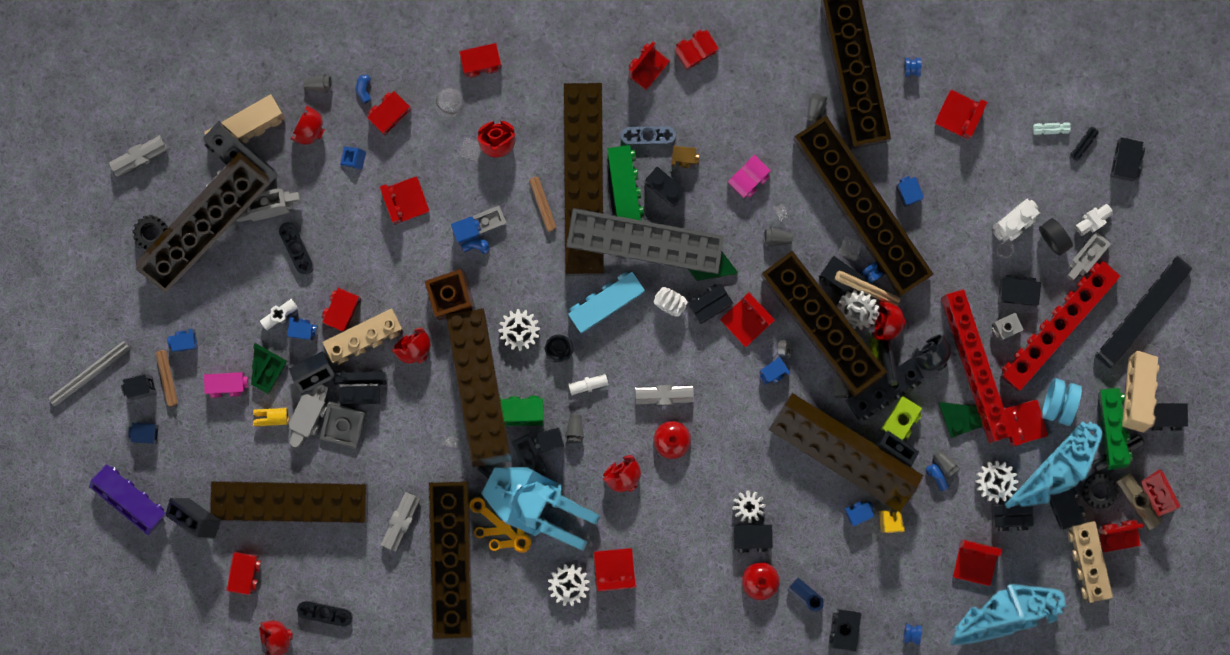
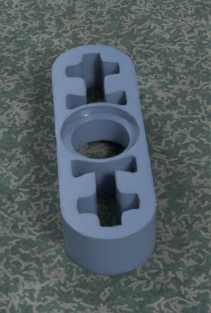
[621,126,676,145]

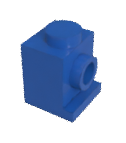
[287,317,317,340]
[167,329,198,352]
[759,357,791,385]
[844,501,875,526]

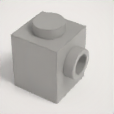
[991,313,1024,341]

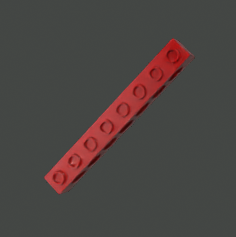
[1000,261,1121,391]
[941,289,1013,444]

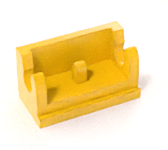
[879,511,905,533]

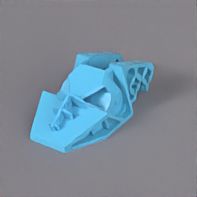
[1005,421,1102,508]
[482,467,601,551]
[950,584,1066,646]

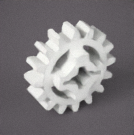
[837,290,879,330]
[498,309,540,351]
[975,461,1018,503]
[548,564,589,606]

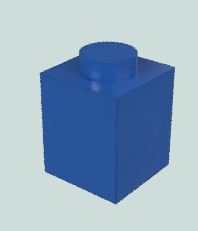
[896,176,924,207]
[451,216,481,244]

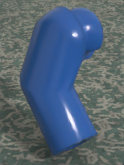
[355,74,372,104]
[460,237,490,254]
[926,464,949,491]

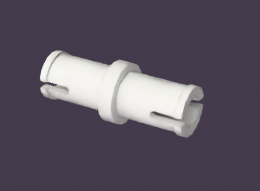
[568,374,608,396]

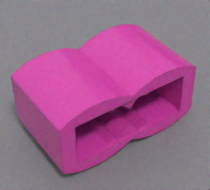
[727,155,771,199]

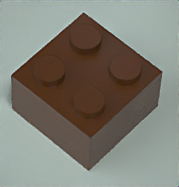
[424,269,476,320]

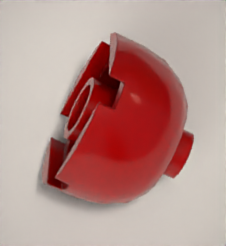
[290,106,325,145]
[477,121,516,158]
[871,301,906,340]
[392,327,431,364]
[653,421,691,459]
[602,455,641,492]
[742,562,780,600]
[259,620,293,655]

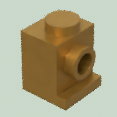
[671,146,699,168]

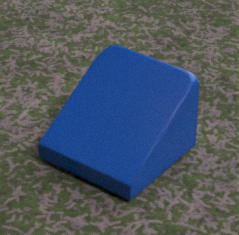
[340,146,366,170]

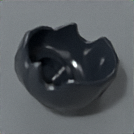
[544,334,574,364]

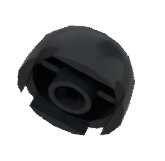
[911,335,951,371]

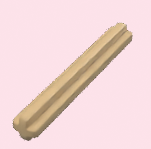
[835,271,900,306]

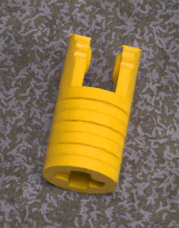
[253,408,289,427]

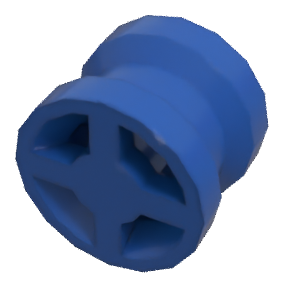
[904,58,921,77]
[860,262,884,284]
[903,624,922,645]

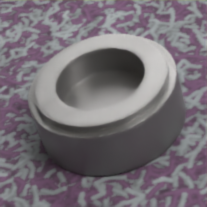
[778,340,792,360]

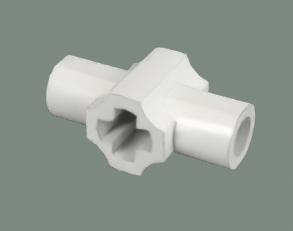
[1075,204,1113,236]
[260,299,299,331]

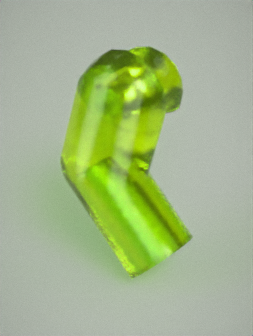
[870,337,880,359]

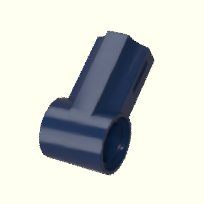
[788,577,824,611]

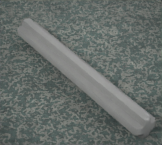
[49,341,130,406]

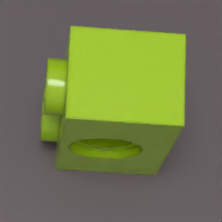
[880,396,922,440]

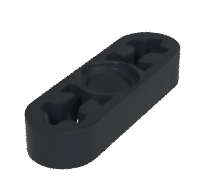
[279,222,313,274]
[297,601,353,627]

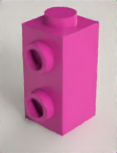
[204,372,249,398]

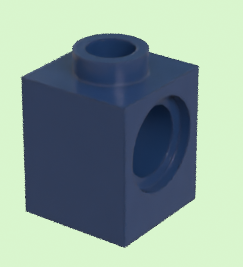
[128,423,159,444]

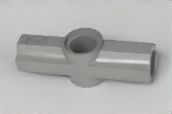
[109,135,168,177]
[635,385,694,405]
[381,492,420,552]

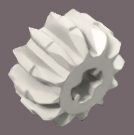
[653,287,688,317]
[732,490,765,523]

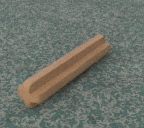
[529,177,556,232]
[156,350,178,407]

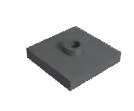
[320,402,366,449]

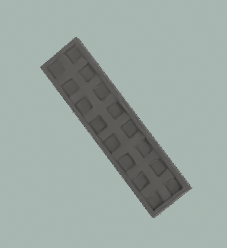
[566,208,724,274]

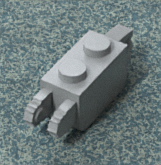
[235,188,302,222]
[289,384,329,448]

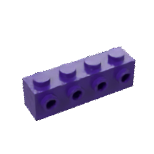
[89,464,166,536]

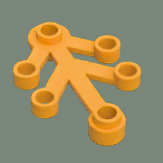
[470,498,532,552]

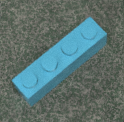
[568,271,645,334]

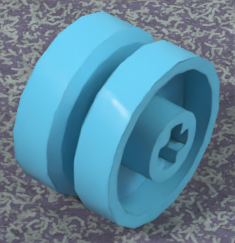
[1042,378,1082,426]

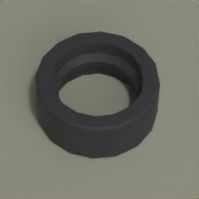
[1039,218,1073,256]

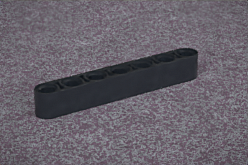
[1095,256,1193,369]

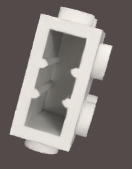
[992,198,1040,242]

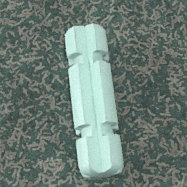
[1033,123,1071,135]

